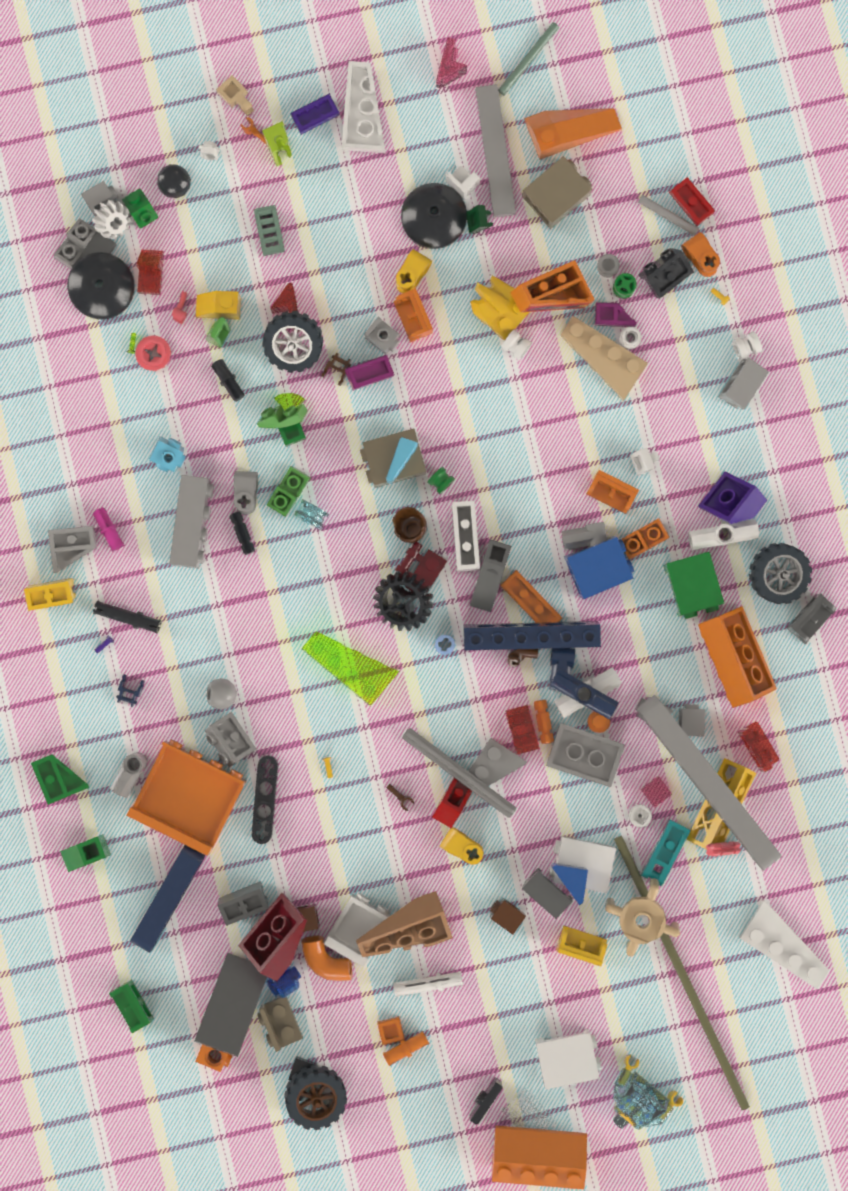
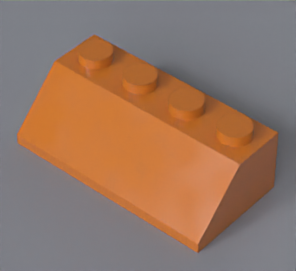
[698,606,777,708]
[491,1125,587,1190]

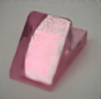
[436,37,467,88]

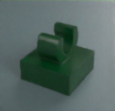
[466,205,493,234]

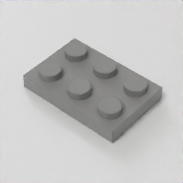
[546,723,625,787]

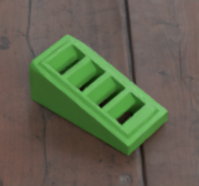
[206,317,231,348]

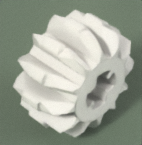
[92,200,132,239]

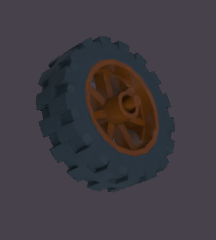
[284,1065,347,1130]

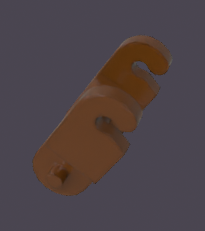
[321,353,352,386]

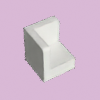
[445,166,480,199]

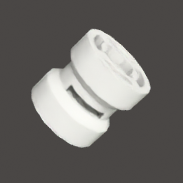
[501,330,532,361]
[732,331,762,360]

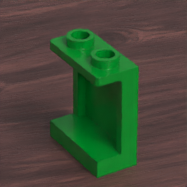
[663,551,725,619]

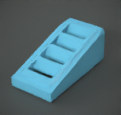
[386,437,418,484]

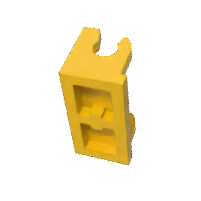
[24,578,76,611]
[556,925,608,967]

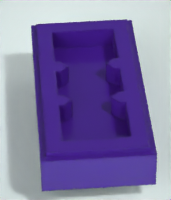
[290,93,340,135]

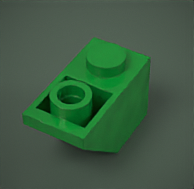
[60,834,111,872]

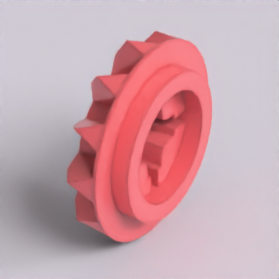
[135,335,171,371]

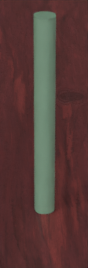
[498,22,559,96]

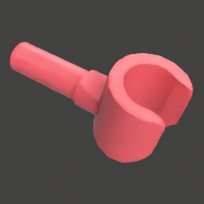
[172,291,187,324]

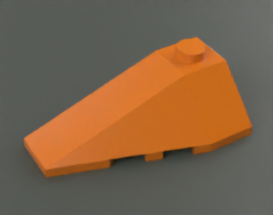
[524,108,622,160]

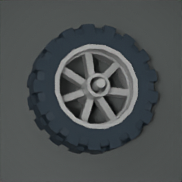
[749,543,812,604]

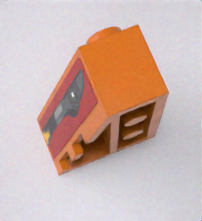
[510,260,595,313]

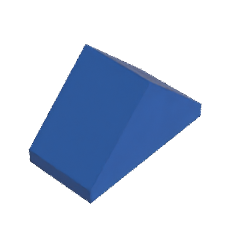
[550,863,588,906]

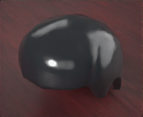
[157,164,191,199]

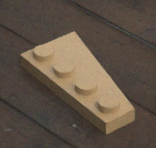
[561,316,648,402]

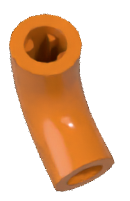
[301,935,353,981]

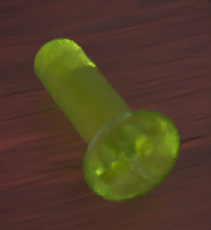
[126,333,136,354]

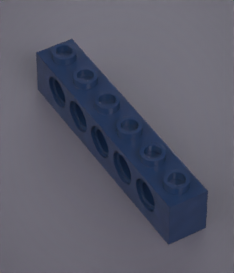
[463,621,601,651]

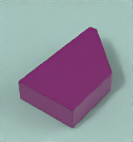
[595,302,637,327]

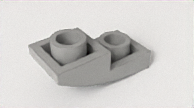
[54,218,97,269]

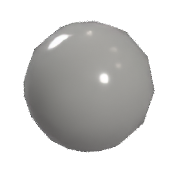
[207,678,237,710]

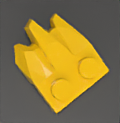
[470,275,529,340]

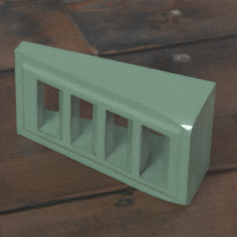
[254,205,285,256]

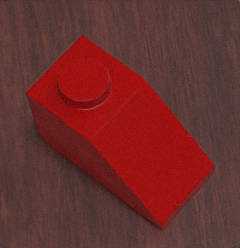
[432,778,472,828]

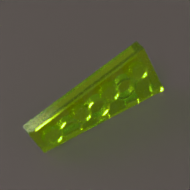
[301,631,400,707]

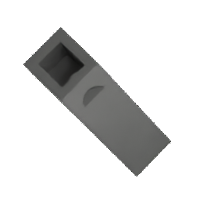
[470,539,512,612]

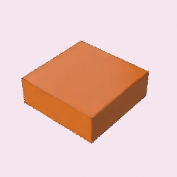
[377,1016,405,1045]

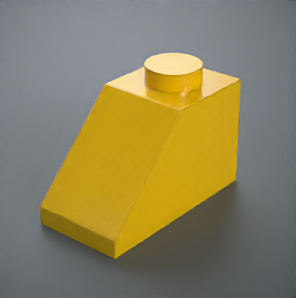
[195,291,241,320]

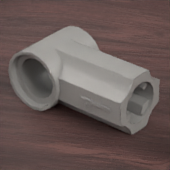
[561,522,607,550]
[110,752,147,798]

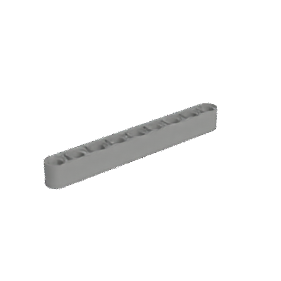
[636,695,782,871]

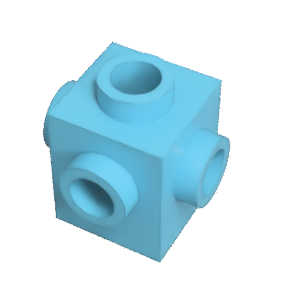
[149,436,186,472]

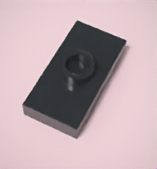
[469,1077,503,1125]

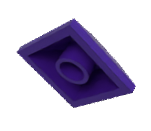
[698,471,768,524]

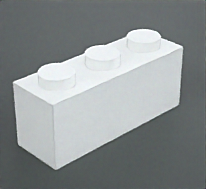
[452,501,480,572]

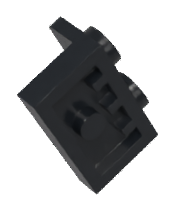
[638,248,694,299]

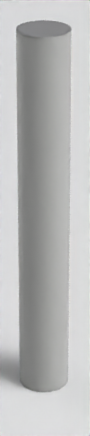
[638,195,699,236]

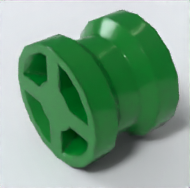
[613,273,637,299]
[427,466,455,495]

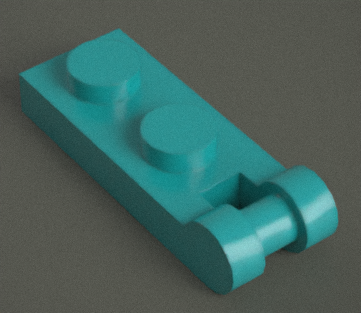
[641,819,691,886]

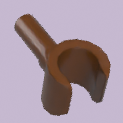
[386,784,414,811]

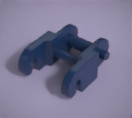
[116,674,145,707]

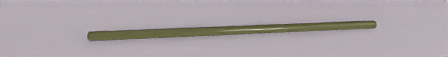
[614,835,750,1111]

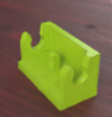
[262,121,292,167]

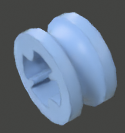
[435,635,455,655]

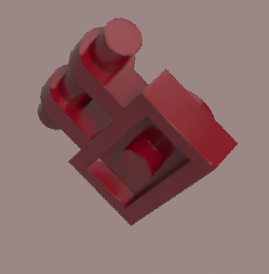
[394,542,447,593]

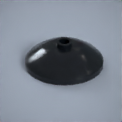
[401,183,467,249]
[67,252,135,320]

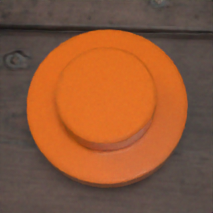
[587,711,610,733]

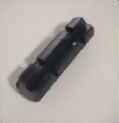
[229,512,255,555]

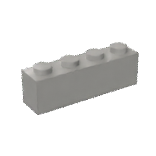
[169,475,214,569]

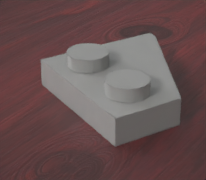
[48,525,97,573]
[469,738,527,786]

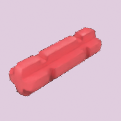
[706,841,741,856]

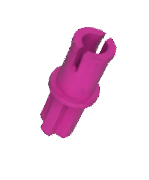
[93,507,125,551]

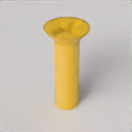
[322,757,333,778]

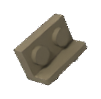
[257,995,303,1052]

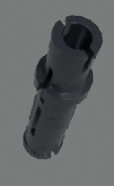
[93,600,162,634]

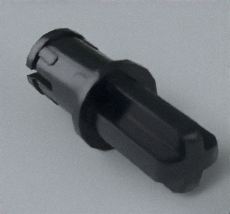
[211,359,245,402]

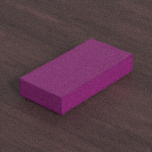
[345,355,395,391]

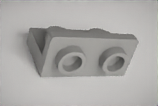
[205,711,256,768]

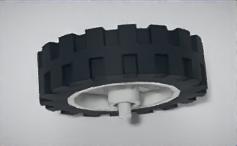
[262,311,323,373]

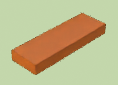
[500,570,563,623]

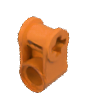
[681,232,720,277]

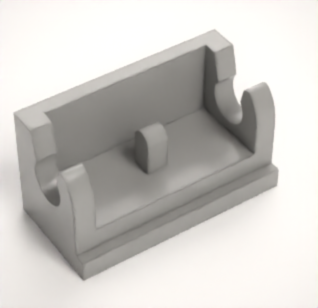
[718,358,769,409]

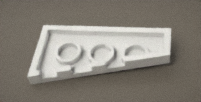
[341,61,386,153]
[739,900,829,989]

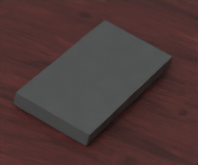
[194,953,267,1057]

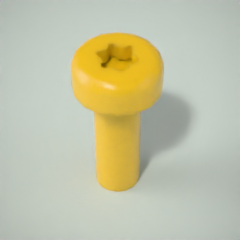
[710,288,730,305]

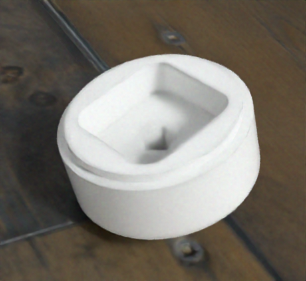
[628,804,652,827]

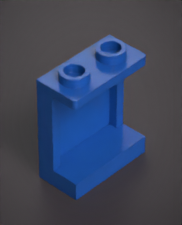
[564,536,634,599]

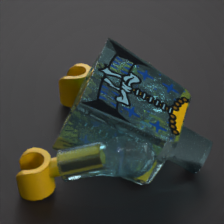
[613,1054,683,1130]

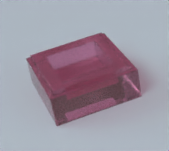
[640,776,672,808]

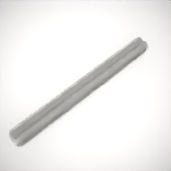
[402,728,516,818]

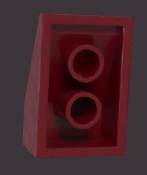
[238,893,307,981]

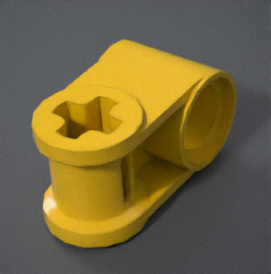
[396,249,432,294]
[439,827,484,865]

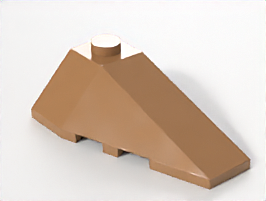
[356,891,453,957]

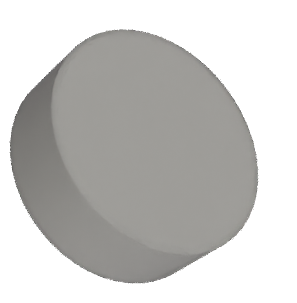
[597,254,620,278]

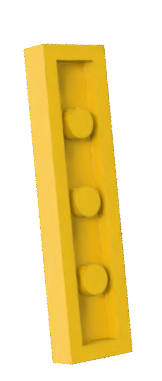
[686,758,756,850]

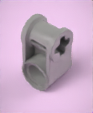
[234,471,258,515]

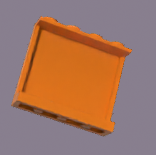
[126,739,247,856]

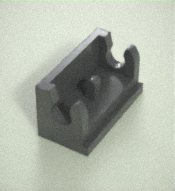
[786,593,836,644]
[522,868,573,919]
[217,881,269,926]

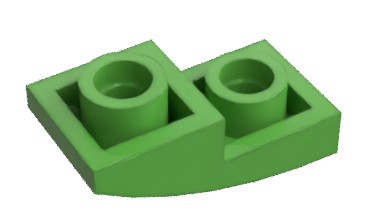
[257,404,308,428]
[267,466,311,517]

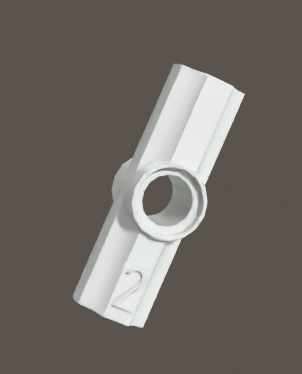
[688,519,759,551]
[554,667,622,718]

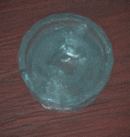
[294,499,329,530]

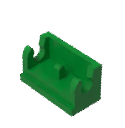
[109,979,154,1033]

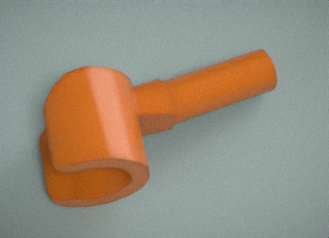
[240,117,266,144]

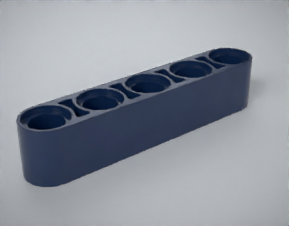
[130,845,206,953]

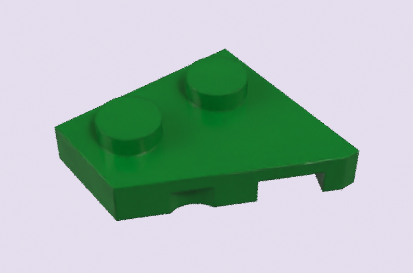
[31,754,90,805]

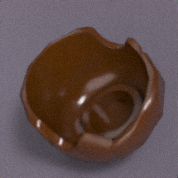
[392,507,427,543]

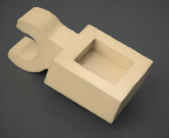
[216,75,254,116]

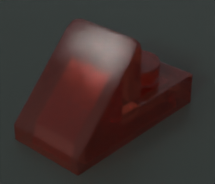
[136,249,164,295]
[270,282,300,332]

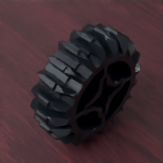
[373,571,434,631]

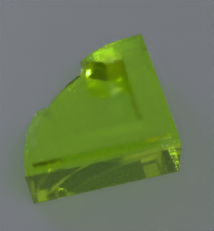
[274,393,306,410]

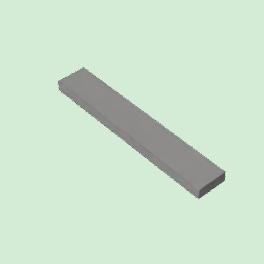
[475,84,516,218]

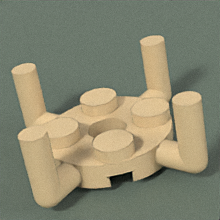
[605,878,680,957]

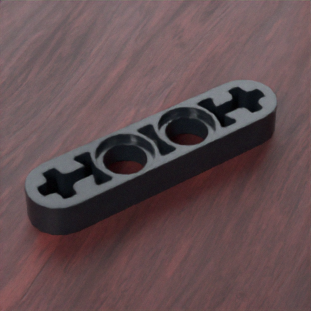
[252,755,279,844]

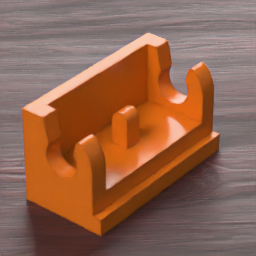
[393,288,433,343]
[586,470,639,514]

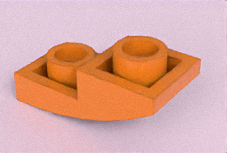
[622,518,670,560]

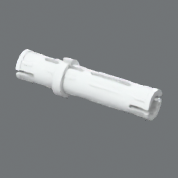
[393,971,463,997]

